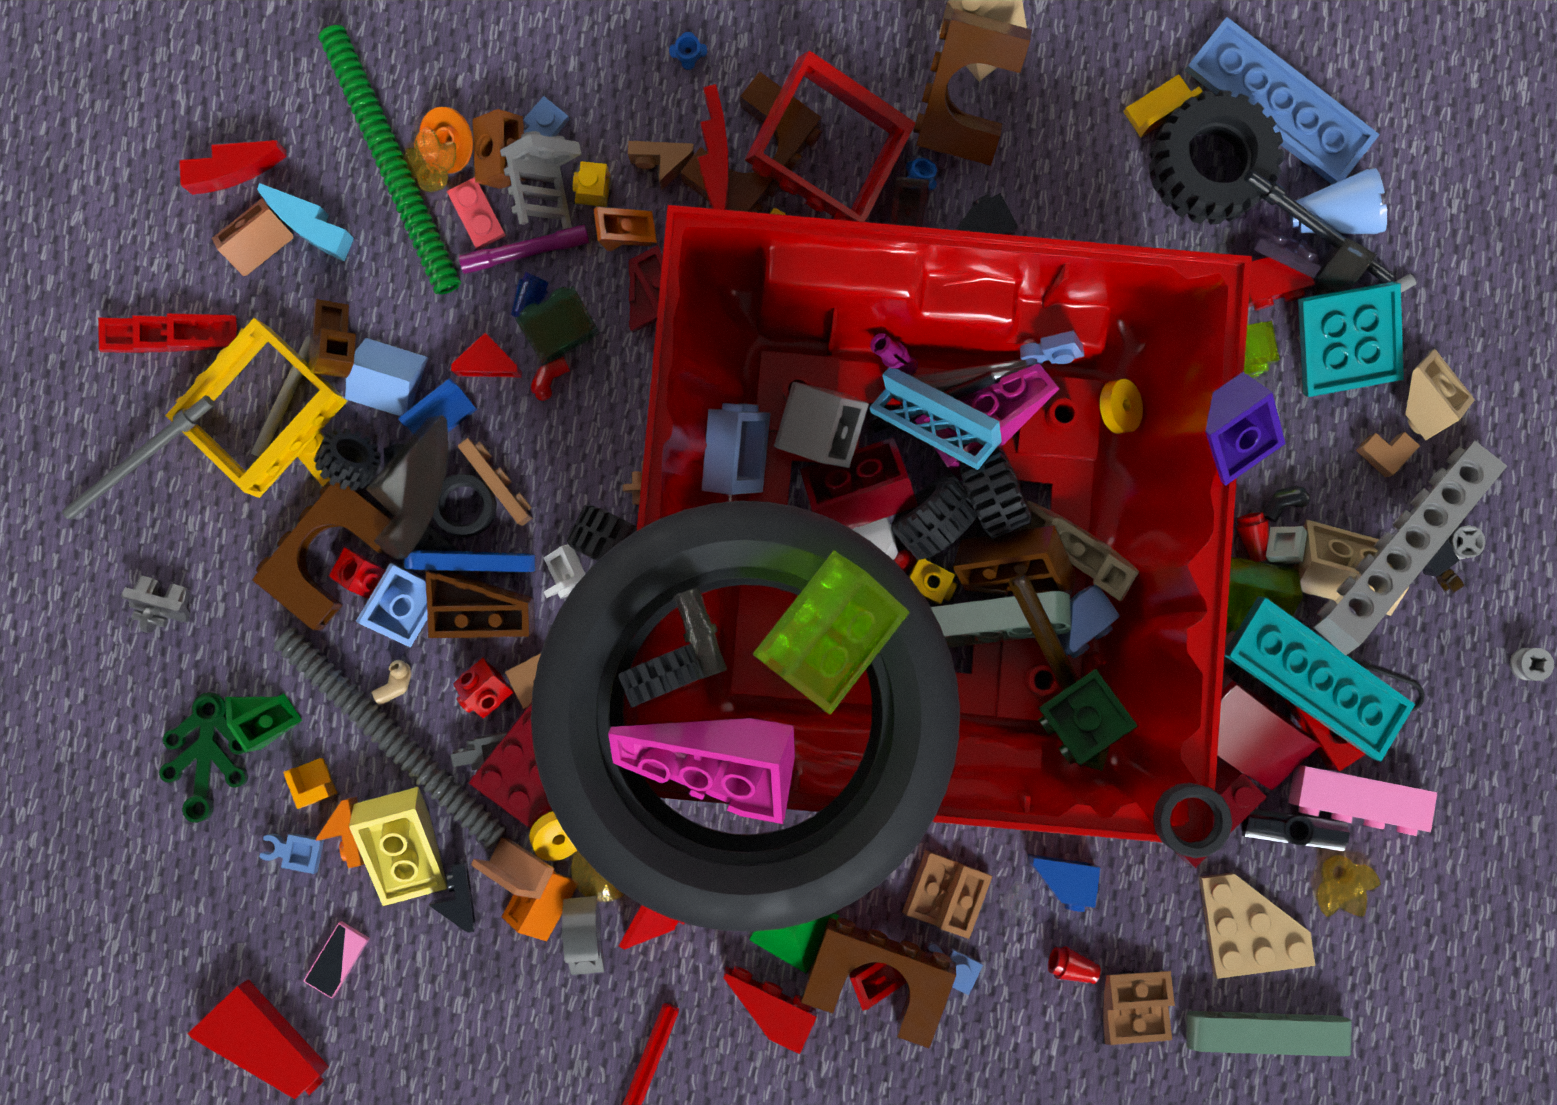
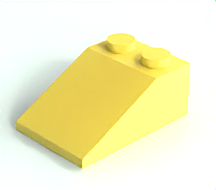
[349,787,447,906]

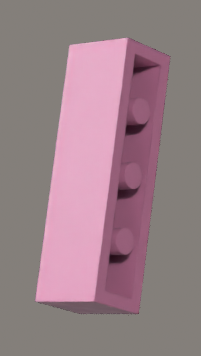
[1288,765,1437,836]

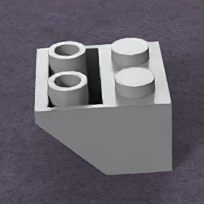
[774,382,869,468]

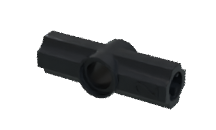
[1240,808,1350,851]

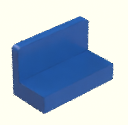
[398,378,477,450]

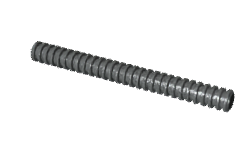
[274,627,507,850]

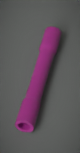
[459,224,590,274]

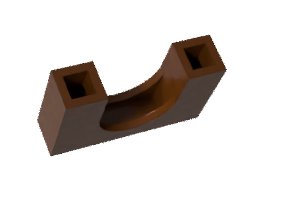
[913,8,1032,166]
[680,71,822,213]
[252,481,405,630]
[801,917,957,1048]

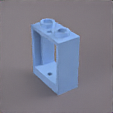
[701,403,770,495]

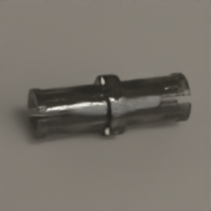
[673,587,728,679]

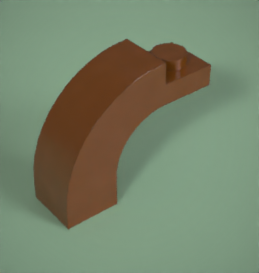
[309,299,356,378]

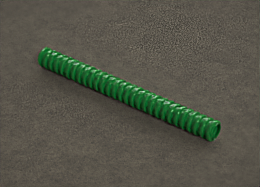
[318,25,461,295]

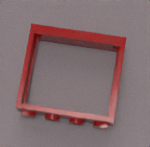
[745,50,916,222]

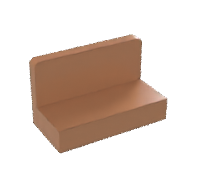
[212,198,293,276]
[471,837,555,899]

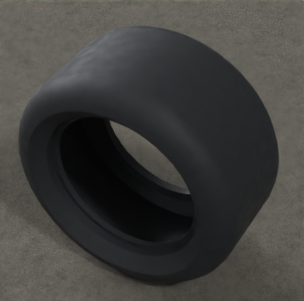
[531,501,960,932]

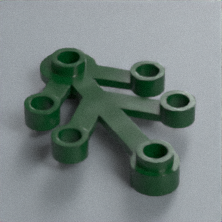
[159,692,248,823]

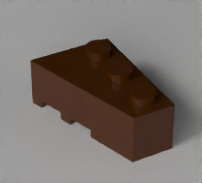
[953,525,1077,599]
[426,570,535,638]

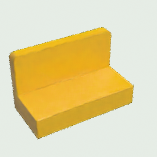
[1123,74,1203,138]

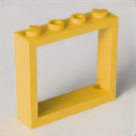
[165,318,348,498]

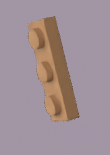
[458,438,533,526]

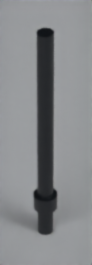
[1243,169,1394,283]

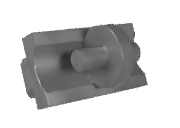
[121,575,190,633]

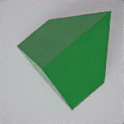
[225,693,302,752]

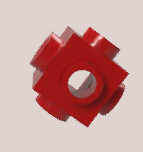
[453,657,513,719]

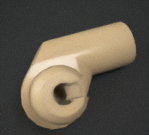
[372,660,411,706]

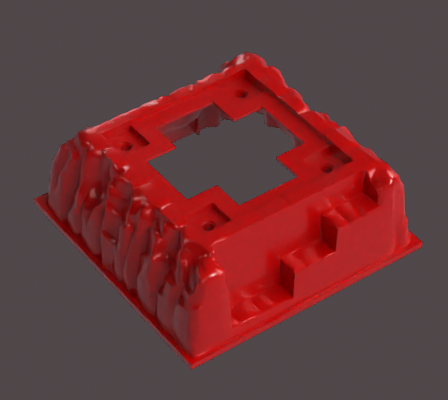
[624,205,1252,843]

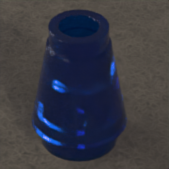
[510,271,549,323]

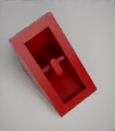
[451,333,522,378]
[849,962,907,1011]

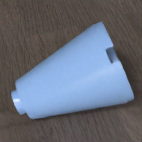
[1289,168,1387,234]

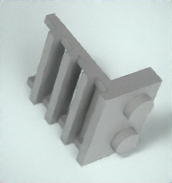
[500,131,581,229]

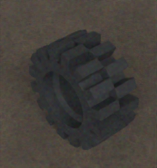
[314,428,381,490]
[618,644,705,708]

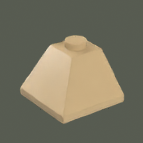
[1405,349,1475,440]

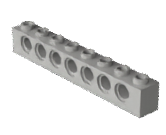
[1313,441,1507,656]

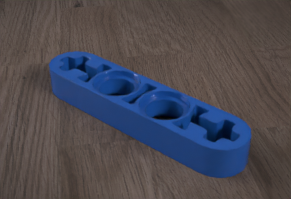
[404,550,536,572]

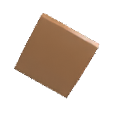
[902,850,992,939]
[1103,971,1175,1045]

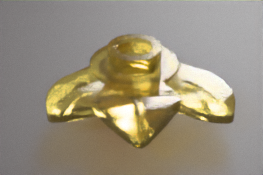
[403,127,456,193]
[1316,855,1381,917]

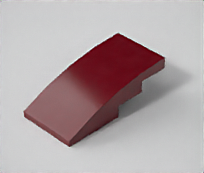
[1218,681,1320,790]

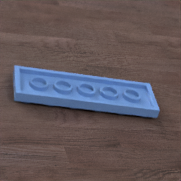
[1184,17,1380,184]

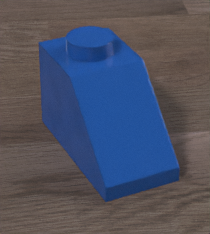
[1028,854,1100,912]

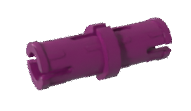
[870,333,918,376]

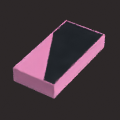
[304,921,370,999]

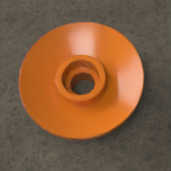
[419,107,473,174]

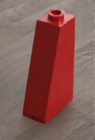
[187,979,329,1099]

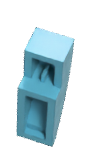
[257,183,354,261]

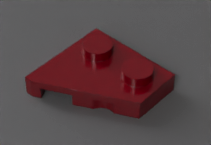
[629,245,663,333]

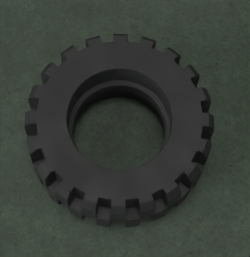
[1149,90,1284,225]

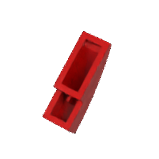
[179,140,287,195]

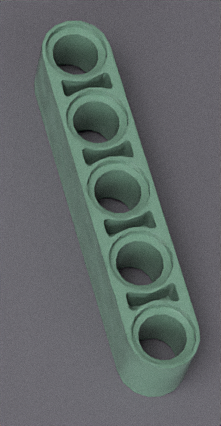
[931,591,1071,648]
[1186,1011,1352,1056]

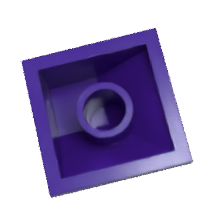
[1205,372,1286,486]

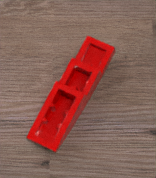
[697,84,729,210]
[98,313,237,353]

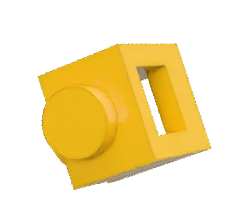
[573,161,611,207]
[909,559,957,605]

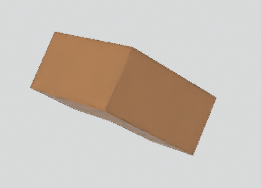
[1356,432,1420,478]
[505,653,541,709]

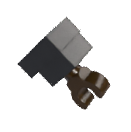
[1422,539,1464,593]

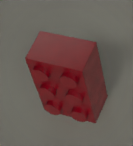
[800,437,918,529]

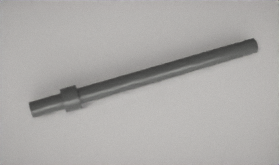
[62,395,215,520]

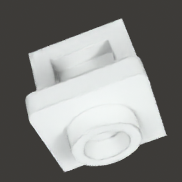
[544,544,585,599]

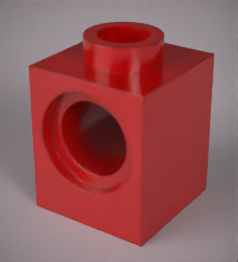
[328,548,386,599]

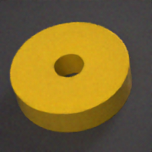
[1100,379,1143,434]
[529,811,577,861]

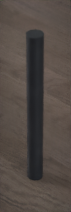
[871,371,996,433]

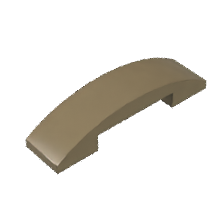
[1014,501,1139,601]

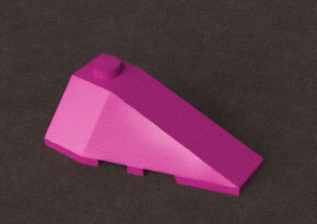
[915,363,1059,481]
[608,718,795,824]

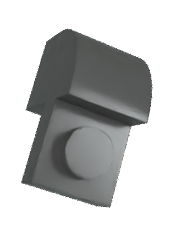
[562,896,605,975]

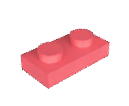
[447,177,506,250]

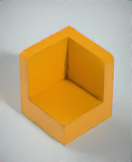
[283,758,337,809]

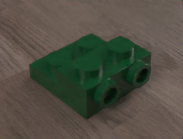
[1038,669,1138,768]

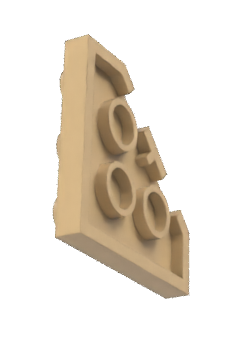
[1199,873,1315,979]

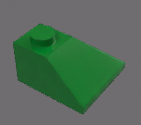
[749,912,839,973]

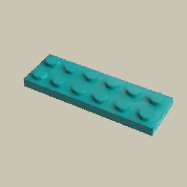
[1224,596,1415,762]

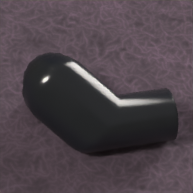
[1263,485,1311,523]

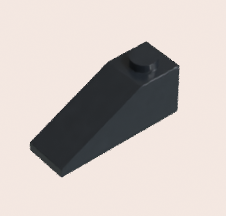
[956,193,1019,235]

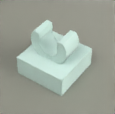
[1266,526,1307,564]

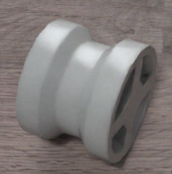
[1448,525,1486,559]
[1509,648,1554,681]

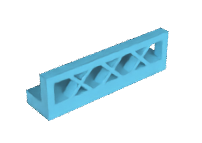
[870,368,1002,470]

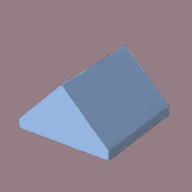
[345,338,428,416]
[356,563,428,647]

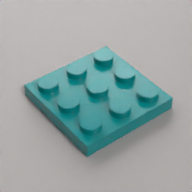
[1298,281,1404,397]

